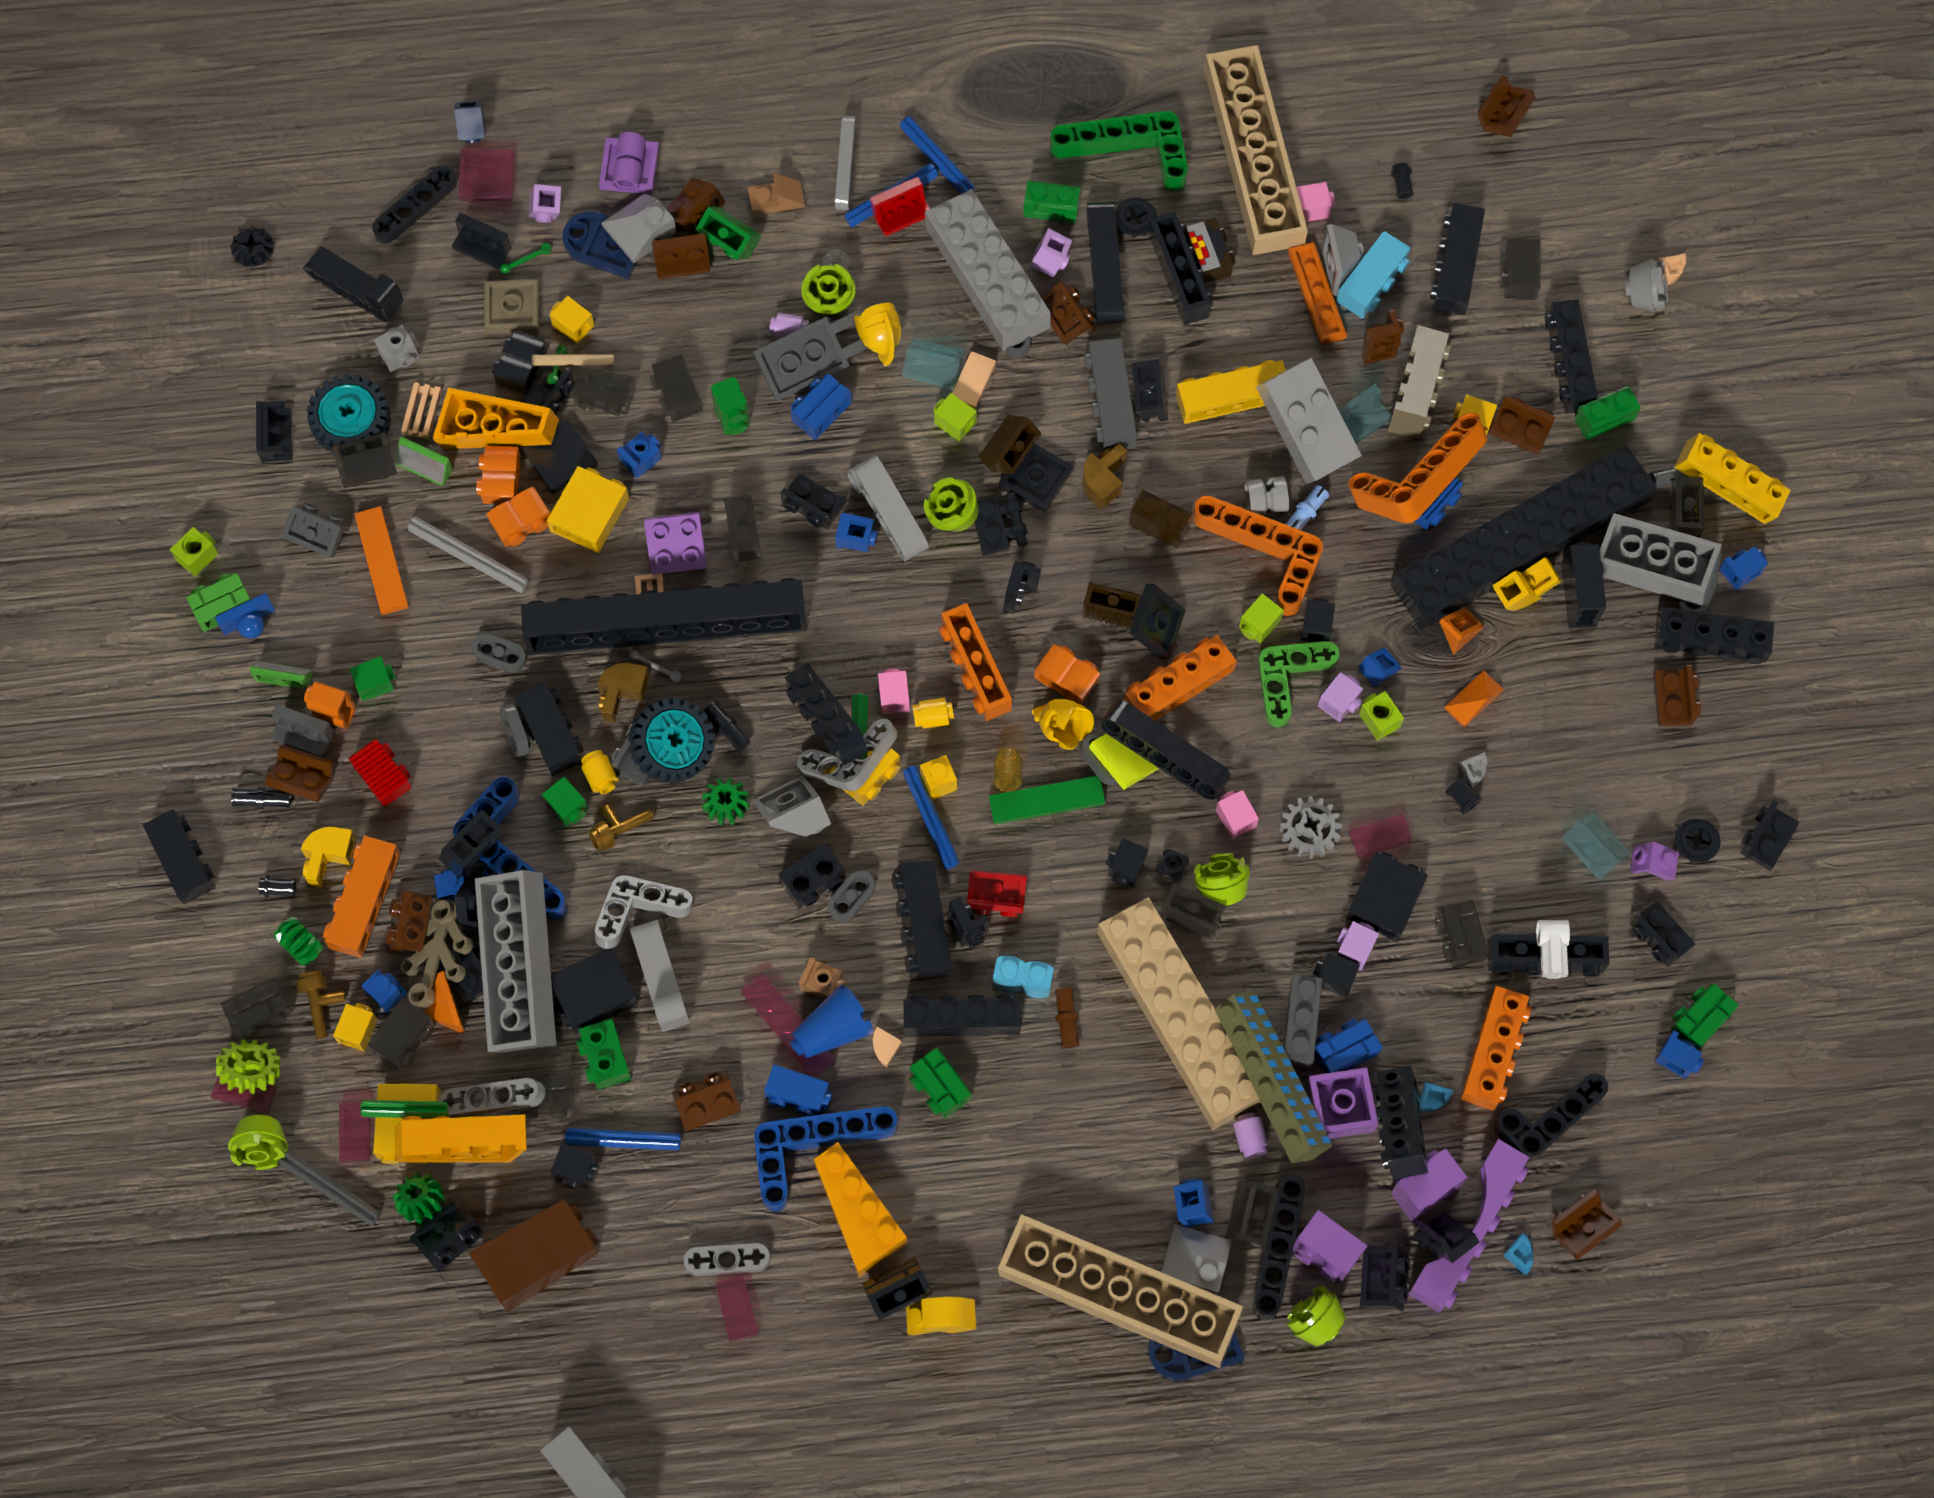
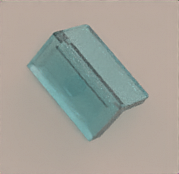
[902,338,965,389]
[1338,384,1392,444]
[1562,813,1631,880]

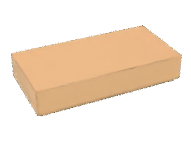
[952,351,996,410]

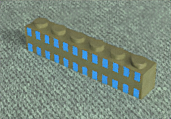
[1215,992,1333,1163]

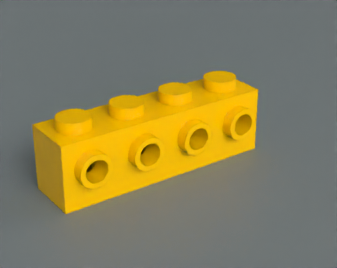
[1176,360,1285,424]
[1674,433,1791,524]

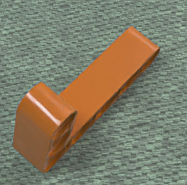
[1348,413,1487,523]
[1193,496,1323,616]

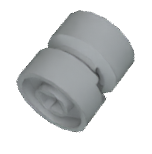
[1244,476,1289,515]

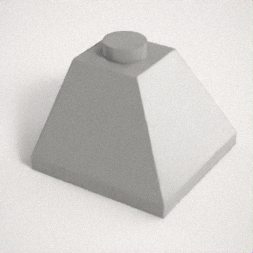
[601,194,677,263]
[1321,224,1364,297]
[753,775,831,837]
[1162,1224,1232,1295]

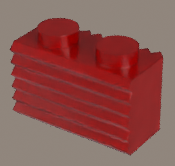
[348,739,412,807]

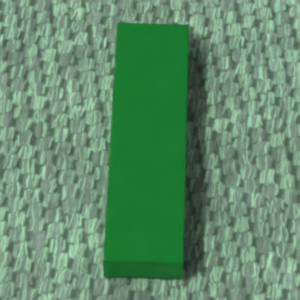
[988,776,1105,825]

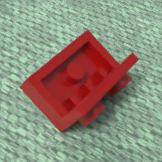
[870,177,930,236]
[966,870,1027,917]

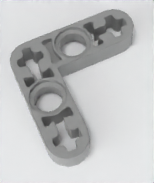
[797,719,897,791]
[595,875,693,949]

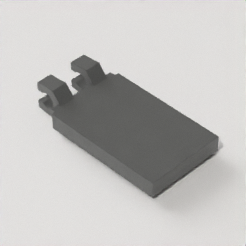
[752,315,865,401]

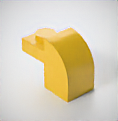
[1492,558,1562,611]
[301,827,357,888]
[906,1297,976,1335]

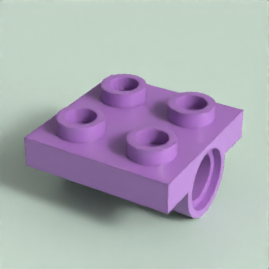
[599,132,659,194]
[644,512,707,575]

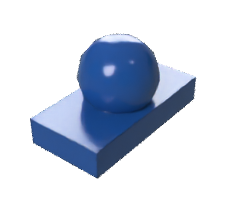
[215,593,275,639]

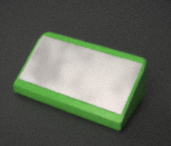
[396,437,453,486]
[249,662,313,690]

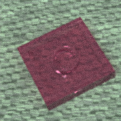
[458,150,515,201]

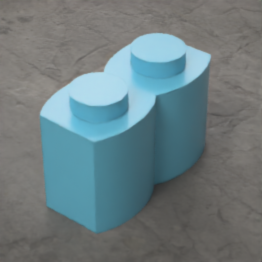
[993,956,1054,998]

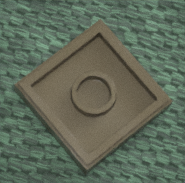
[484,279,539,334]

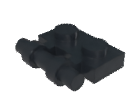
[974,492,1028,556]

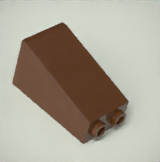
[469,1199,599,1312]

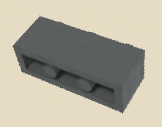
[1283,974,1322,1071]

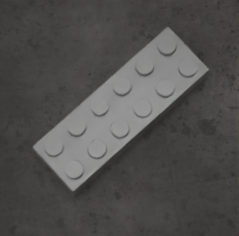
[925,189,1050,351]
[475,870,556,1053]

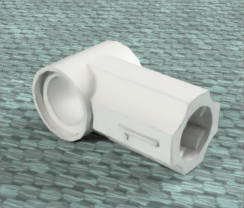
[1536,920,1570,979]

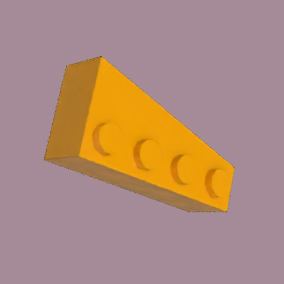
[433,388,559,449]
[394,1115,527,1163]
[814,1142,907,1278]

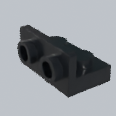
[452,212,512,269]
[520,365,575,415]
[780,473,845,530]
[1003,561,1041,614]
[1740,800,1800,871]
[454,862,489,927]
[947,897,990,948]
[1630,901,1696,967]
[439,938,483,1006]
[409,1199,484,1272]
[1411,1213,1480,1263]
[1360,1246,1410,1311]

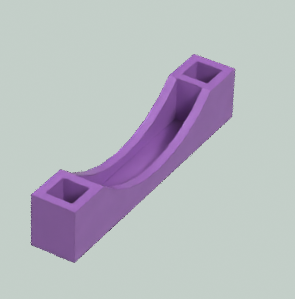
[1408,1139,1530,1313]

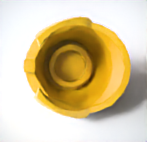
[854,303,901,366]
[1032,699,1094,750]

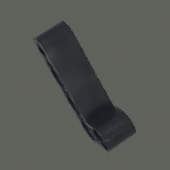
[303,246,404,322]
[1494,1073,1608,1162]

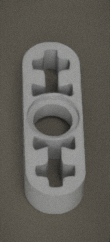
[684,1243,770,1276]

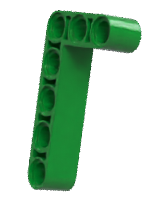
[1050,111,1188,192]

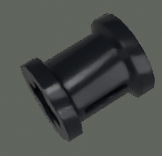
[1445,777,1482,815]

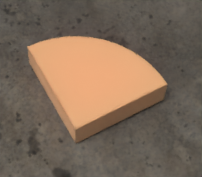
[1659,253,1686,285]
[873,1027,902,1068]

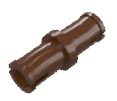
[1055,988,1080,1048]

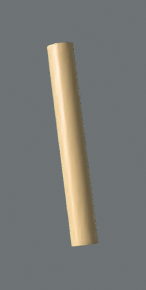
[532,354,614,366]

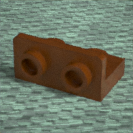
[652,233,711,280]
[1041,281,1097,345]
[1362,309,1404,365]
[1489,396,1555,455]
[1653,664,1701,727]
[265,745,333,802]

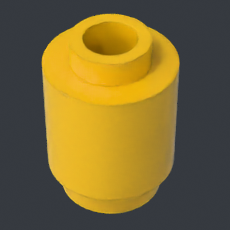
[912,697,954,729]
[581,750,618,794]

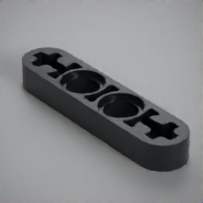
[372,165,457,244]

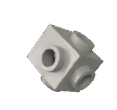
[373,324,420,372]

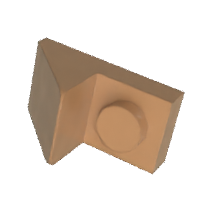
[748,174,805,216]

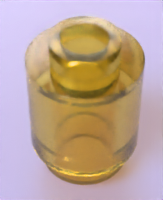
[993,748,1022,792]

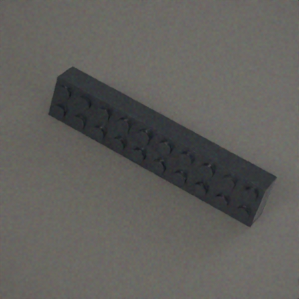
[1391,444,1657,630]
[521,578,807,656]

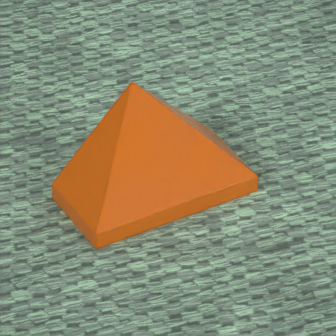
[1439,607,1484,655]
[1444,671,1504,727]
[423,971,465,1033]

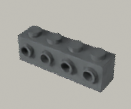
[1084,338,1137,452]

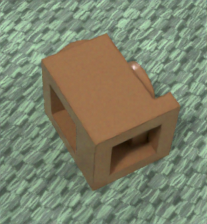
[799,957,846,1000]

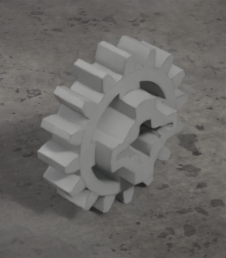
[1279,796,1342,859]

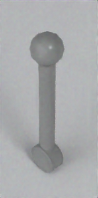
[629,650,681,683]

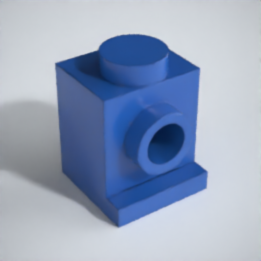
[617,432,662,479]
[835,512,878,553]
[1719,547,1768,590]
[434,869,467,902]
[361,970,408,1013]
[1655,1031,1705,1079]
[1174,1179,1214,1228]

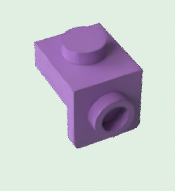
[1630,842,1679,881]

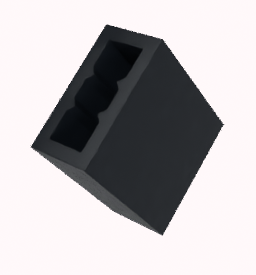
[1561,542,1606,628]
[1346,851,1428,942]
[551,948,638,1034]

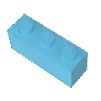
[1336,231,1411,319]

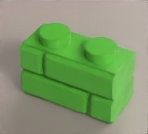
[186,573,251,632]

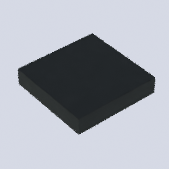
[522,420,599,494]
[999,444,1074,513]
[1129,584,1186,659]

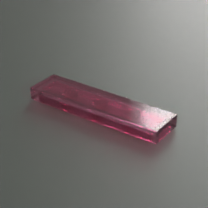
[740,973,836,1078]

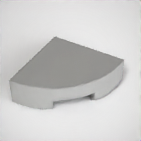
[1458,752,1487,789]

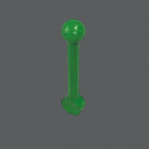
[500,243,552,274]
[547,345,567,385]

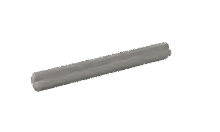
[407,517,529,593]

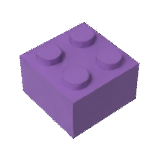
[1306,1068,1378,1139]
[1391,1148,1467,1221]
[1293,1210,1367,1284]

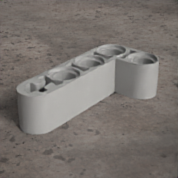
[847,455,929,562]
[630,920,690,1033]

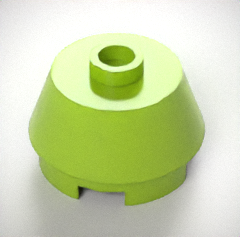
[801,264,855,317]
[924,477,979,532]
[1194,853,1250,906]
[228,1115,288,1170]
[1286,1285,1346,1346]

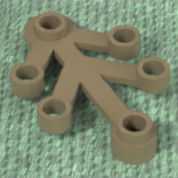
[400,899,473,1008]

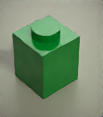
[349,656,396,702]
[542,777,588,827]

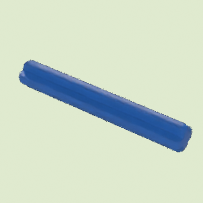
[900,116,974,194]
[845,164,938,227]
[903,765,959,869]
[565,1128,681,1150]

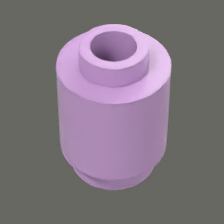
[769,313,810,340]
[1233,1113,1269,1158]

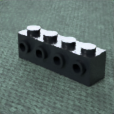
[1430,203,1485,316]
[1148,211,1213,325]
[1545,299,1598,414]
[1654,607,1774,664]
[784,663,868,765]
[891,860,952,981]
[1487,934,1610,977]
[903,994,1021,1037]
[1373,1065,1429,1180]

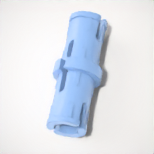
[1285,485,1329,530]

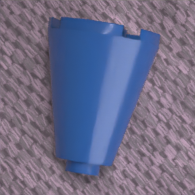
[790,984,874,1058]

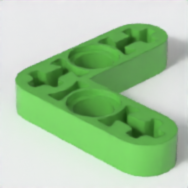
[1258,641,1339,727]

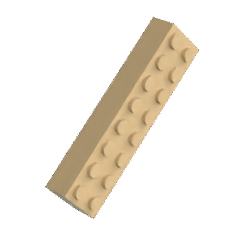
[1204,45,1308,255]
[1097,897,1262,1130]
[998,1214,1243,1368]

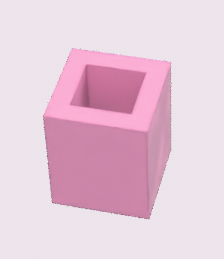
[1296,182,1335,222]
[878,669,910,714]
[1216,790,1259,840]

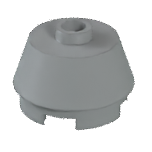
[1626,259,1668,312]

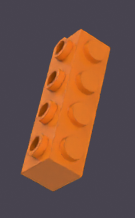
[938,603,1012,721]
[1124,635,1237,721]
[323,835,401,958]
[1460,986,1532,1111]

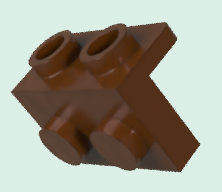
[1478,75,1536,137]
[667,178,725,236]
[384,890,432,955]
[672,1072,741,1132]
[1551,1189,1623,1260]

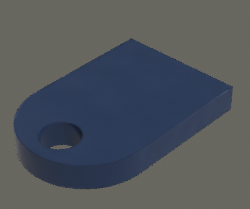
[562,211,638,280]
[1148,1332,1245,1381]

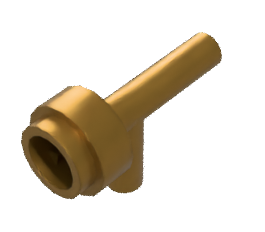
[588,805,654,851]
[296,971,345,1040]

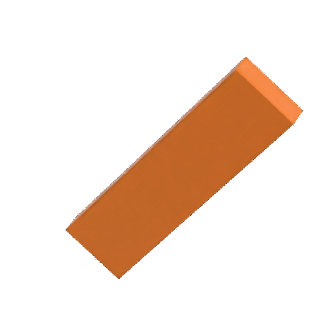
[1288,242,1347,346]
[354,506,409,615]

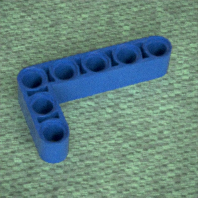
[453,776,568,920]
[754,1107,898,1212]

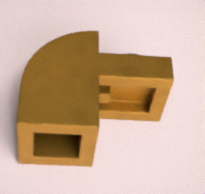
[1082,443,1127,510]
[597,663,650,723]

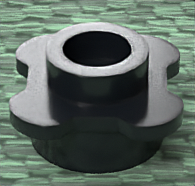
[1156,849,1189,881]

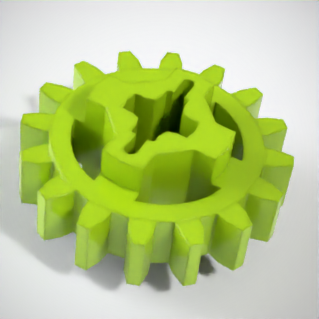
[216,1039,280,1094]

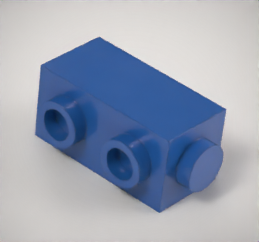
[764,1065,833,1117]

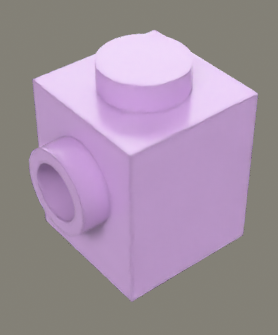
[529,184,561,223]
[1029,228,1072,277]
[1318,672,1363,722]
[1336,921,1379,971]

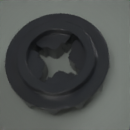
[1115,197,1157,238]
[230,226,274,267]
[1674,818,1721,863]

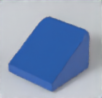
[1358,647,1402,687]

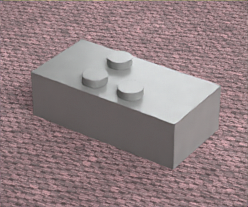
[1256,358,1362,484]
[1600,513,1722,606]
[540,1427,628,1498]

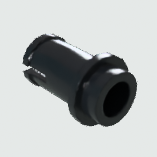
[1391,163,1414,199]
[259,875,296,898]

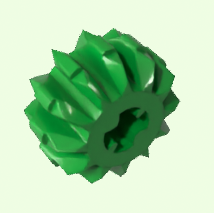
[702,777,750,826]
[274,917,323,966]
[392,1171,445,1224]

